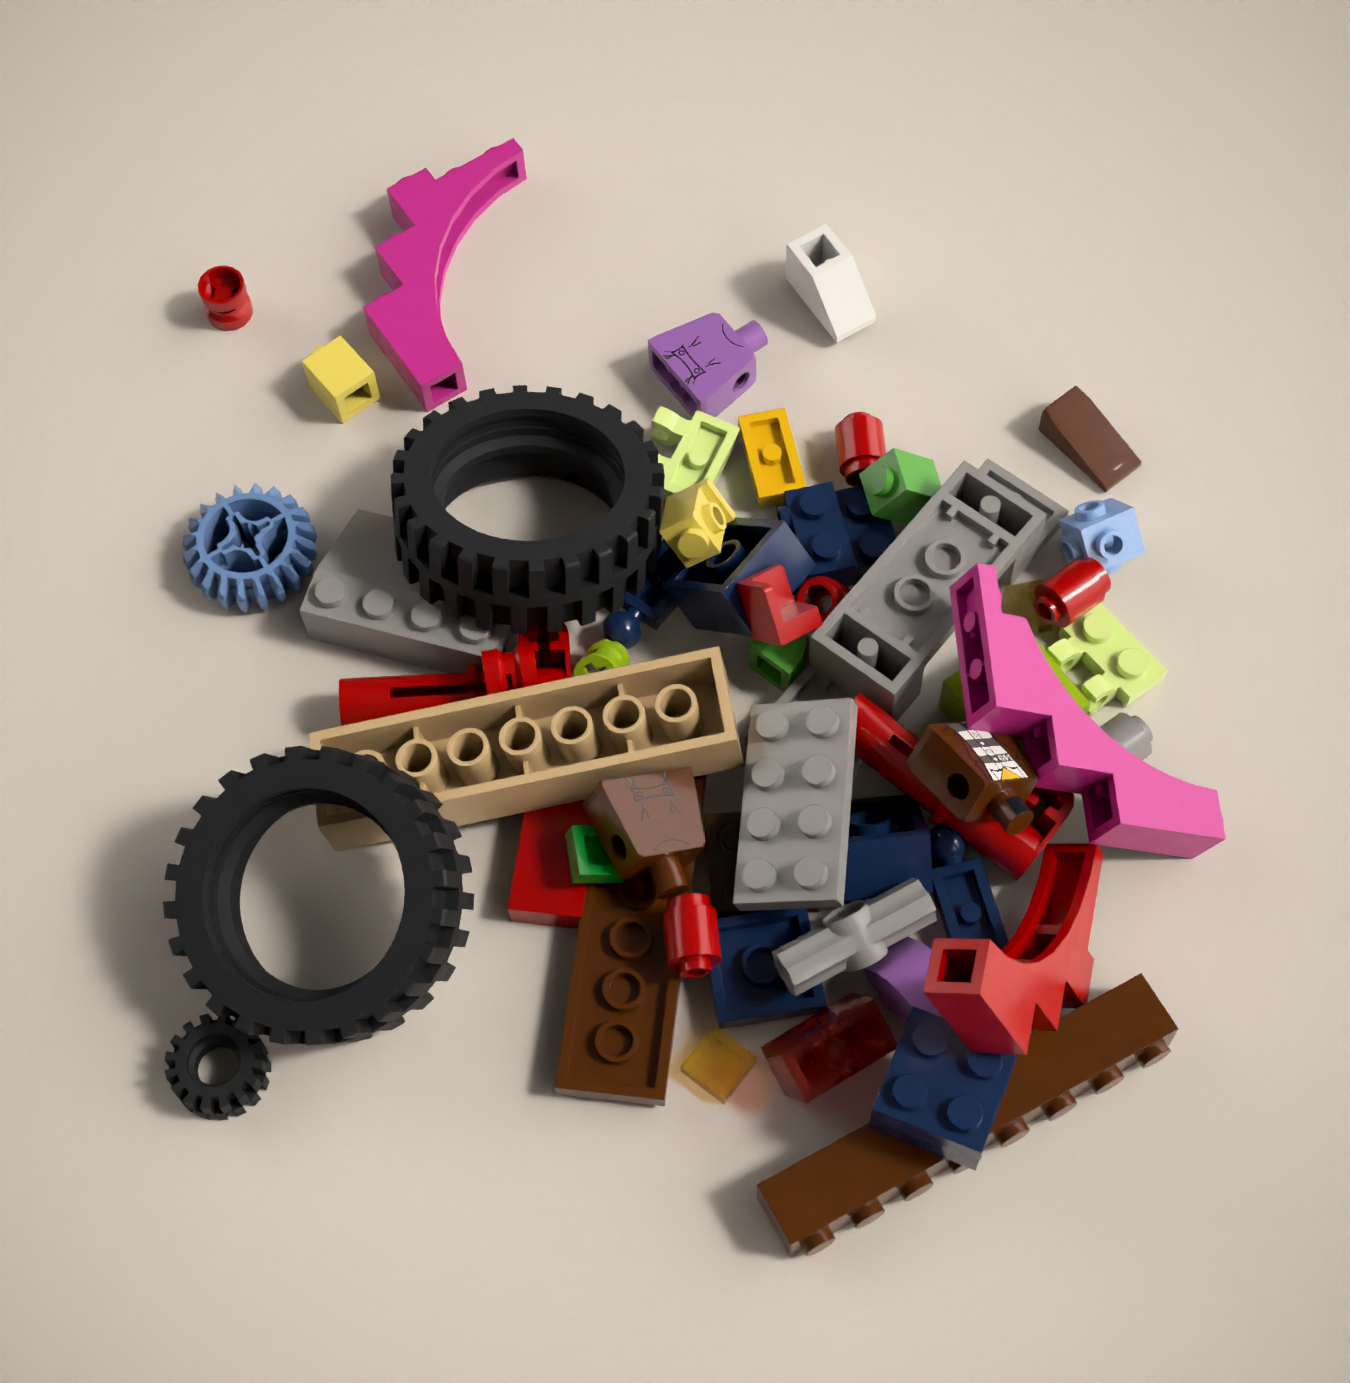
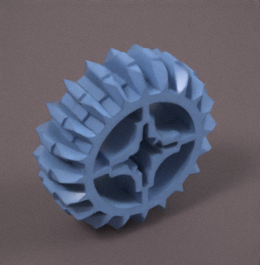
[183,483,318,613]

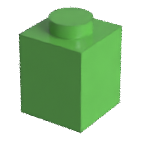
[859,448,941,525]

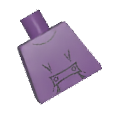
[648,312,768,417]

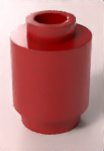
[835,412,886,487]
[1034,557,1111,628]
[795,576,850,622]
[662,893,722,978]

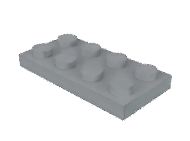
[733,698,858,911]

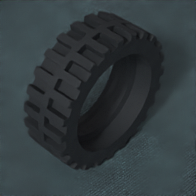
[390,385,665,634]
[163,746,474,1045]

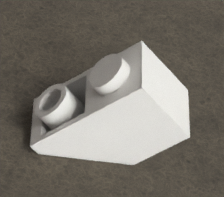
[785,223,876,343]

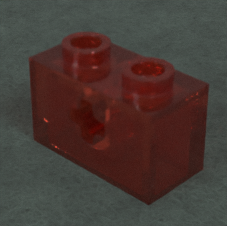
[760,992,898,1104]

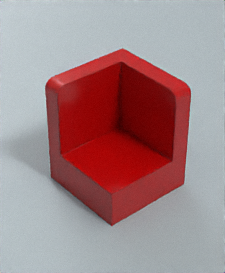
[736,564,823,646]

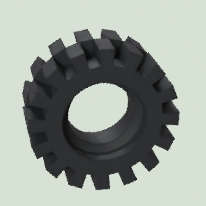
[164,1014,271,1121]

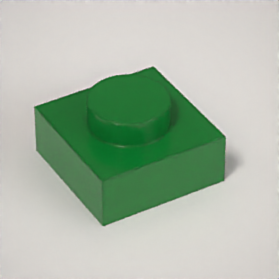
[565,825,626,883]

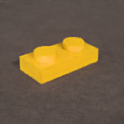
[738,407,807,508]

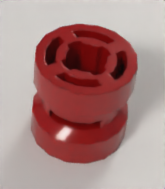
[198,265,253,331]
[481,643,539,695]

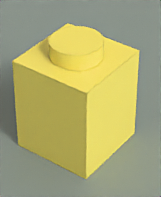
[302,335,381,424]

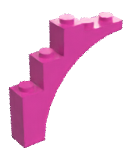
[363,138,527,412]

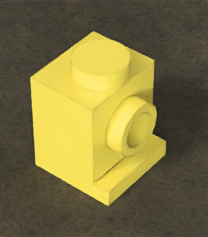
[659,477,735,568]

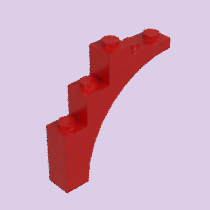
[923,843,1103,1055]

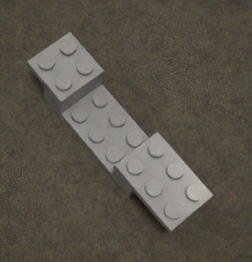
[745,458,1069,773]

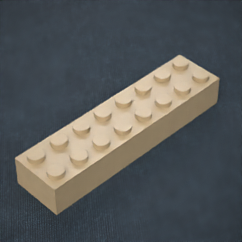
[309,646,745,852]

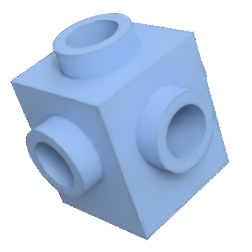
[1059,498,1146,575]

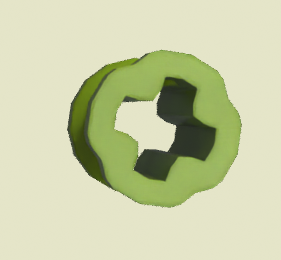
[574,639,630,677]

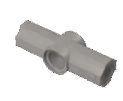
[771,877,937,996]

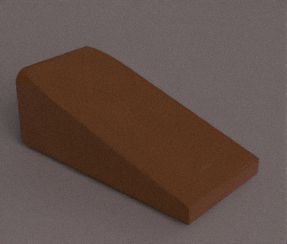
[1038,386,1142,493]

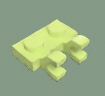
[651,406,741,500]
[1046,603,1167,717]

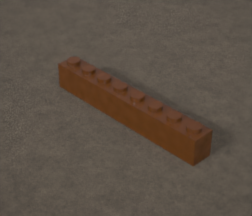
[757,973,1179,1257]

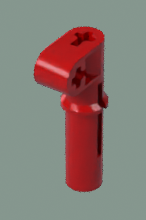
[339,623,572,726]
[854,693,1074,881]

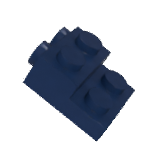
[777,482,896,586]

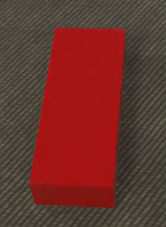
[508,800,592,929]

